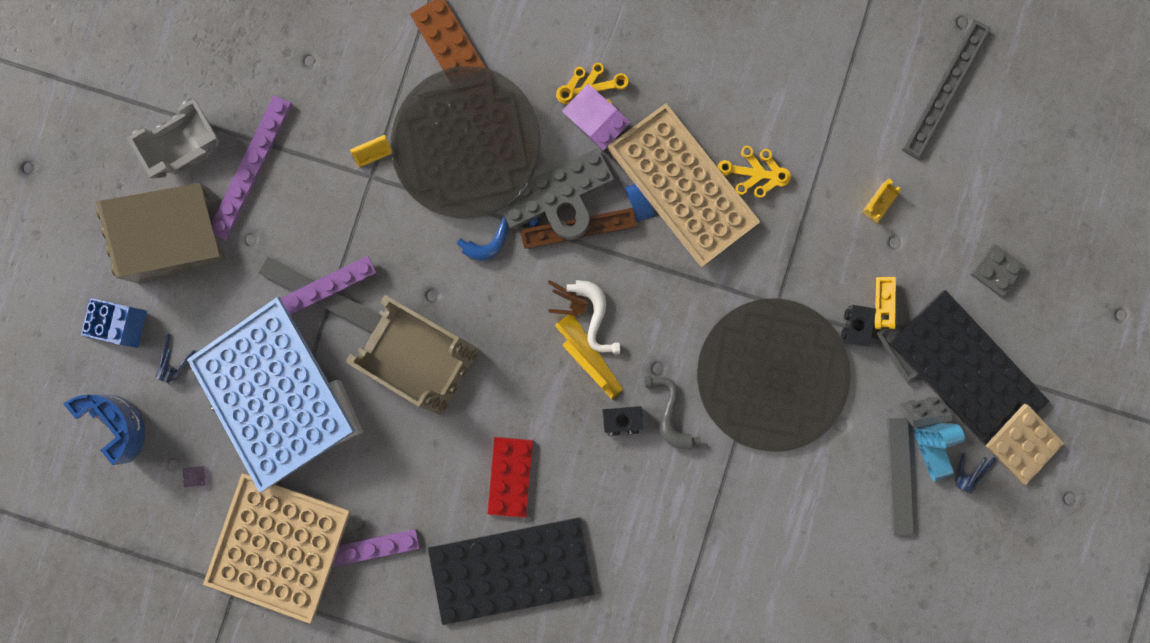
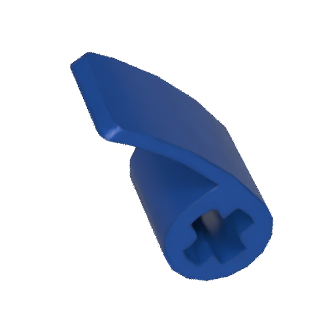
[625,184,654,222]

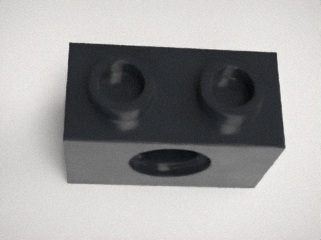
[841,305,876,347]
[602,406,643,436]

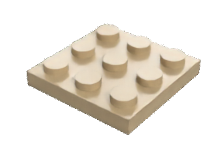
[985,404,1064,486]

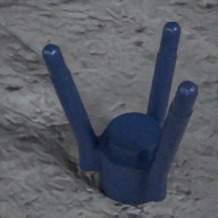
[155,334,195,383]
[955,453,996,494]

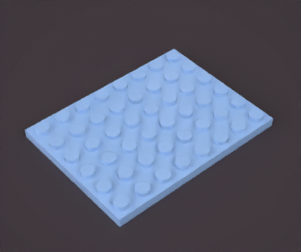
[187,297,356,493]

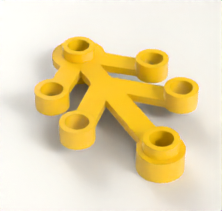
[556,63,628,104]
[717,146,791,198]

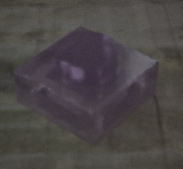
[182,466,205,487]

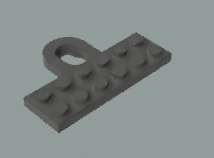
[495,148,614,240]

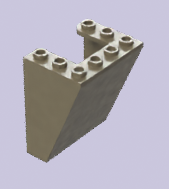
[96,183,226,284]
[346,295,479,415]

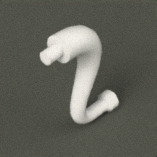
[567,280,620,354]

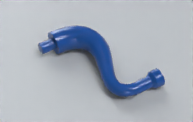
[457,215,540,261]

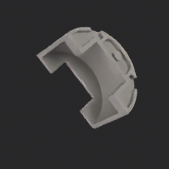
[127,98,219,178]

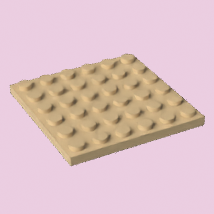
[203,473,351,624]

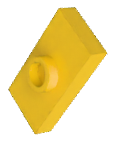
[350,135,393,168]

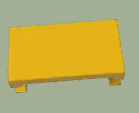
[862,179,901,223]

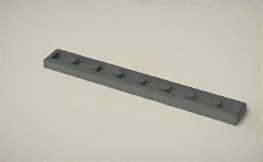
[902,19,991,159]
[259,257,382,333]

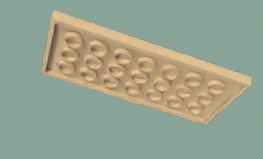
[607,103,760,268]

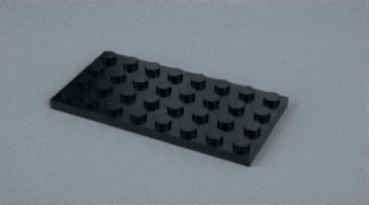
[889,290,1049,446]
[428,517,595,625]

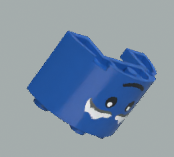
[64,395,145,466]

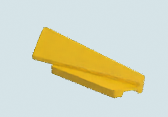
[555,315,623,400]

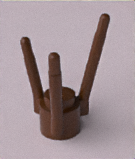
[548,280,588,317]

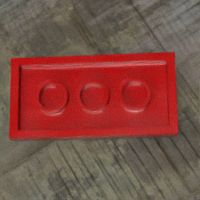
[487,437,533,518]

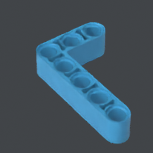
[914,423,965,482]

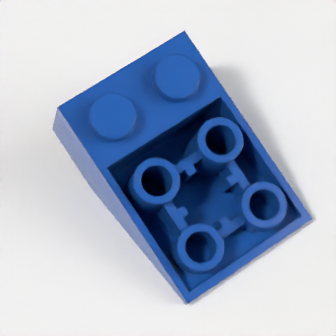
[81,298,147,348]

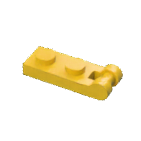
[875,277,896,329]

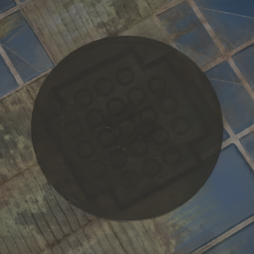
[391,66,541,219]
[697,298,851,452]

